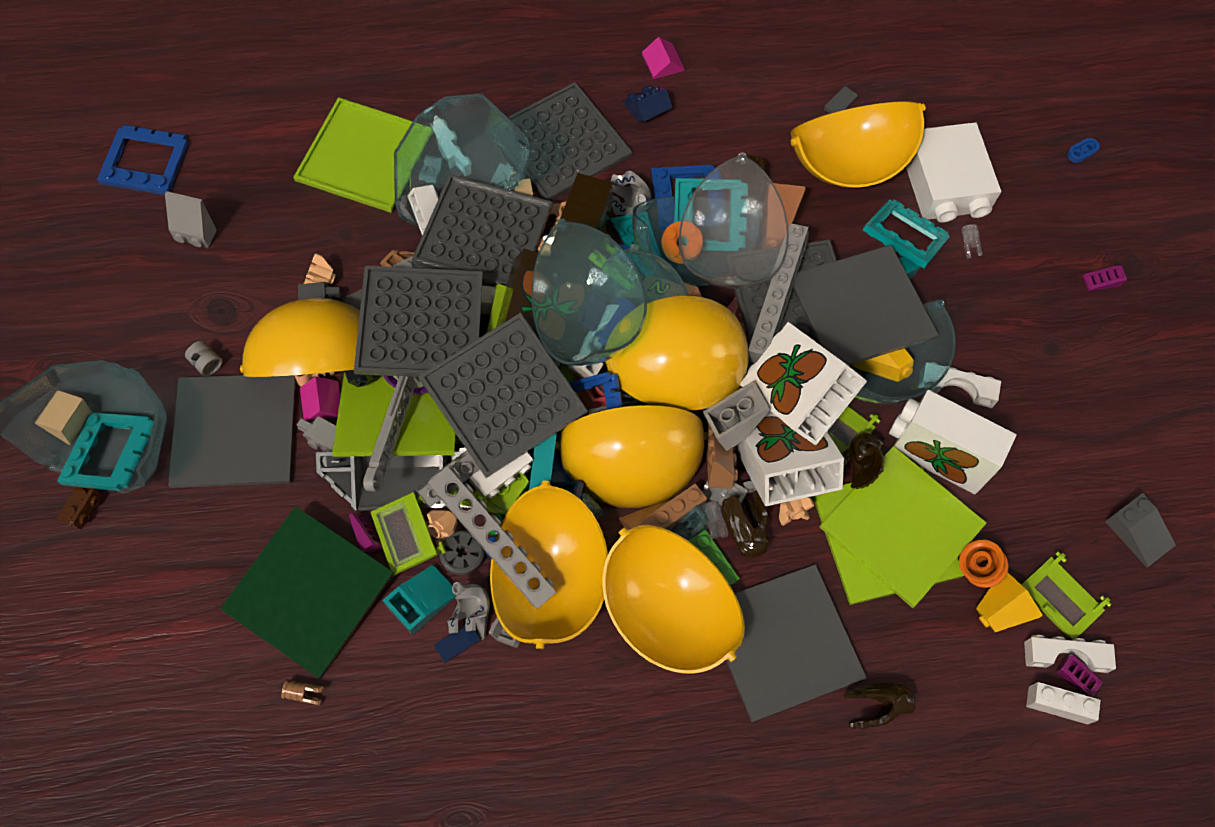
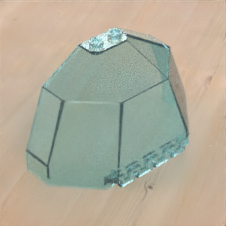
[394,93,533,226]
[0,360,167,494]

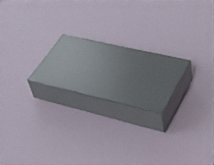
[824,86,858,114]

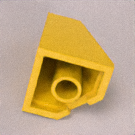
[852,348,914,382]
[976,573,1043,632]

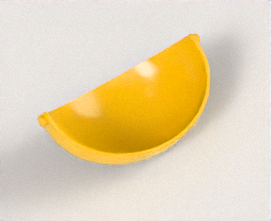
[791,101,926,188]
[601,296,749,411]
[240,298,360,377]
[555,405,708,508]
[490,481,608,649]
[602,525,745,673]

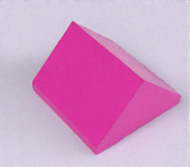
[642,37,685,79]
[300,376,341,423]

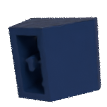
[623,85,672,122]

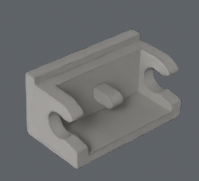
[702,481,748,506]

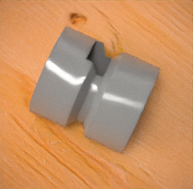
[185,341,223,377]

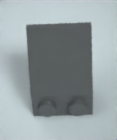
[1105,493,1176,568]

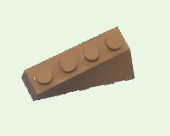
[705,421,738,489]
[619,484,707,530]

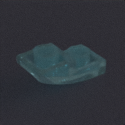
[581,493,604,519]

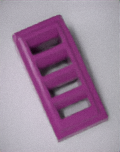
[1082,265,1127,292]
[349,513,382,553]
[1056,654,1103,698]

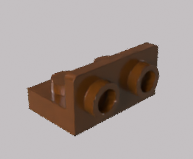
[56,487,102,530]

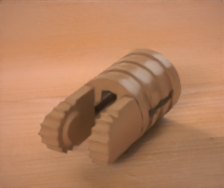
[281,679,324,705]

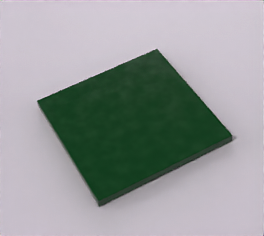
[220,506,394,679]

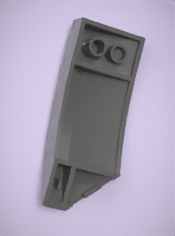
[316,446,476,511]

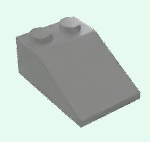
[165,191,217,248]
[703,381,771,451]

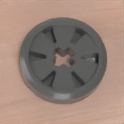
[439,530,484,575]

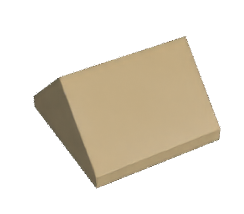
[35,390,92,445]

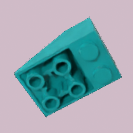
[383,565,456,636]

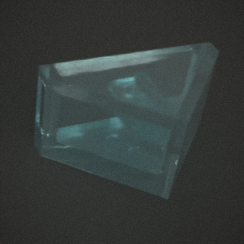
[671,505,710,541]

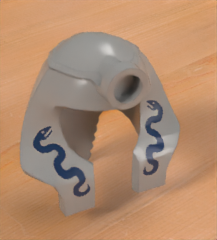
[611,170,651,215]
[447,582,490,640]

